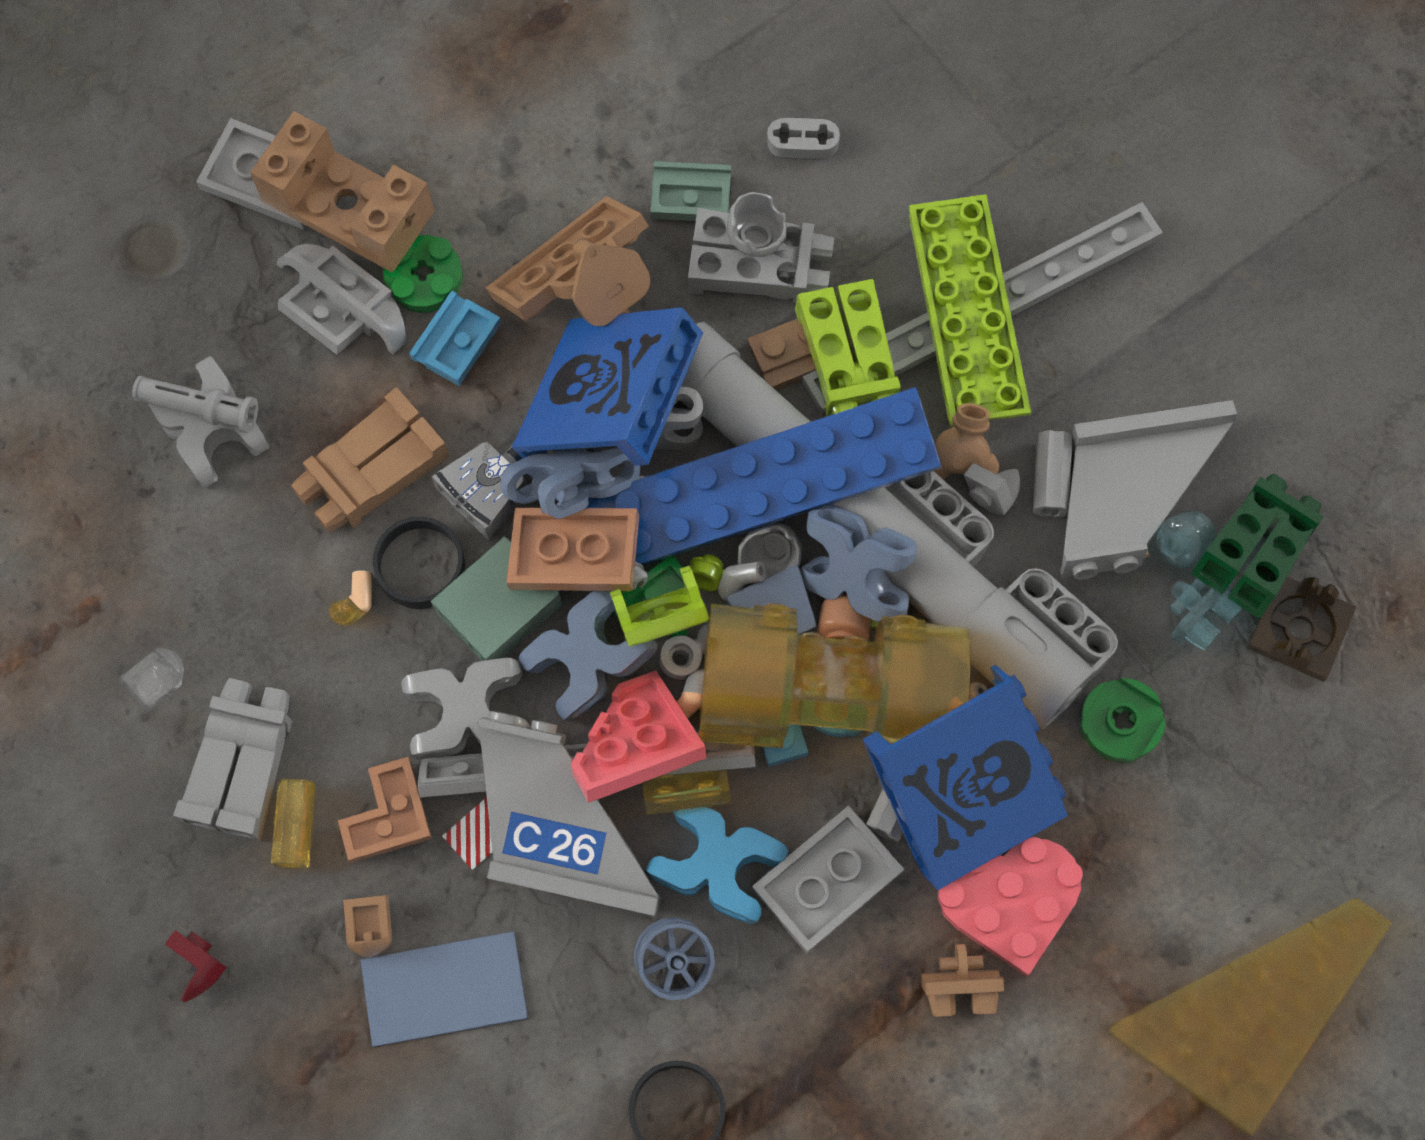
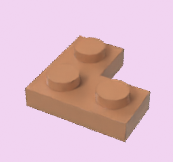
[338,757,432,863]

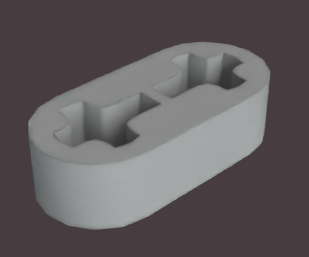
[767,118,840,159]

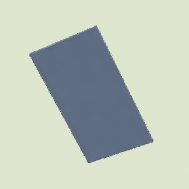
[360,931,528,1047]

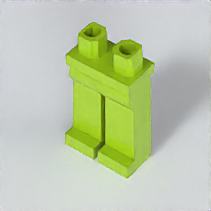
[795,279,901,416]

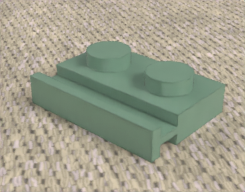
[650,161,731,221]

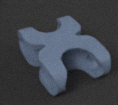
[501,447,640,519]
[801,505,917,624]
[518,591,657,721]

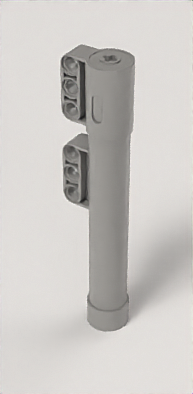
[681,321,1118,729]

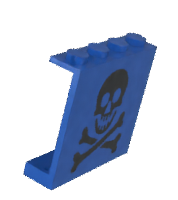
[512,307,703,466]
[862,664,1068,891]

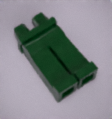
[1191,474,1323,619]

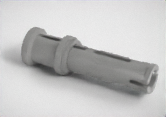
[132,376,258,433]

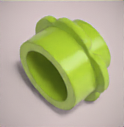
[690,554,724,591]

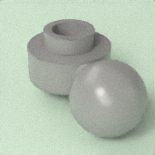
[659,622,730,680]

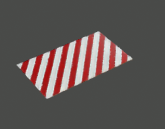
[442,797,492,870]

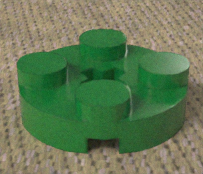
[383,235,463,313]
[1079,678,1165,764]

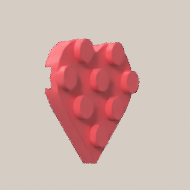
[938,837,1083,977]

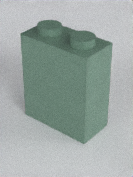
[431,536,562,661]

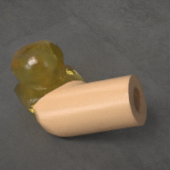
[329,571,373,626]

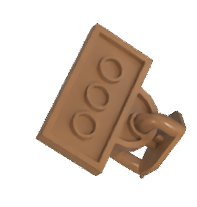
[486,196,650,326]

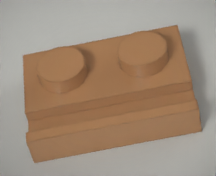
[747,319,816,391]

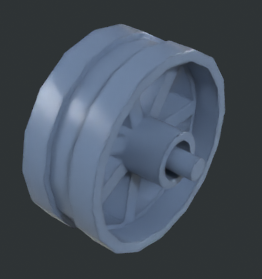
[634,917,715,1000]

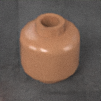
[816,592,872,654]

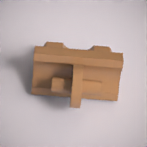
[921,944,1004,1017]

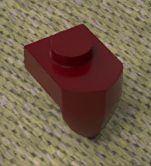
[165,930,227,1003]

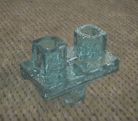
[1170,578,1242,651]

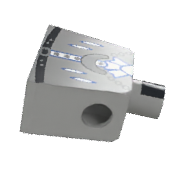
[432,442,527,541]

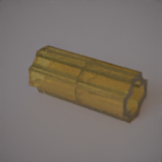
[270,779,316,869]

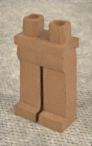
[291,387,449,533]

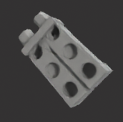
[688,208,834,303]
[173,678,293,841]

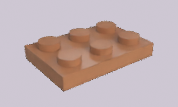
[506,508,639,591]

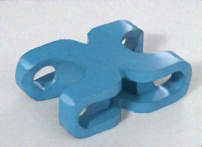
[645,799,789,924]

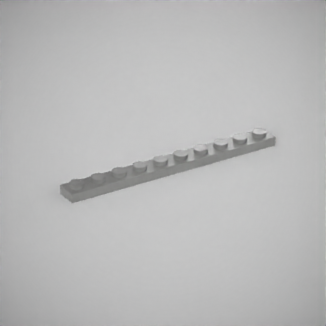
[802,202,1163,415]

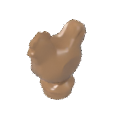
[934,403,999,480]

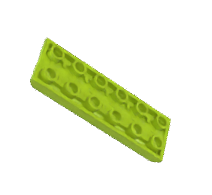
[909,194,1031,426]

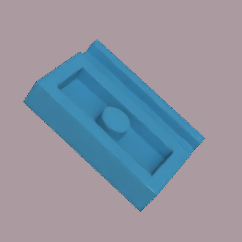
[409,291,502,386]

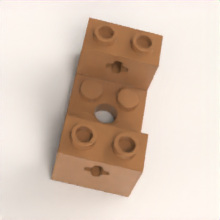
[250,111,435,273]

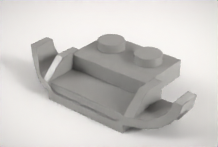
[276,244,406,355]

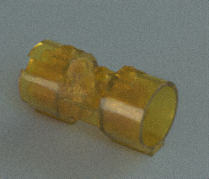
[699,603,970,756]

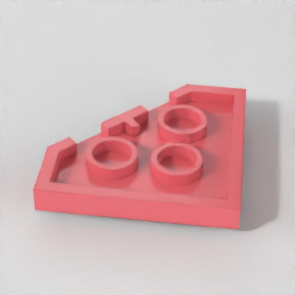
[571,670,707,803]

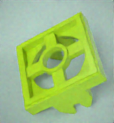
[610,566,709,647]

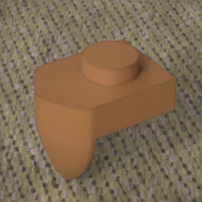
[343,895,392,958]

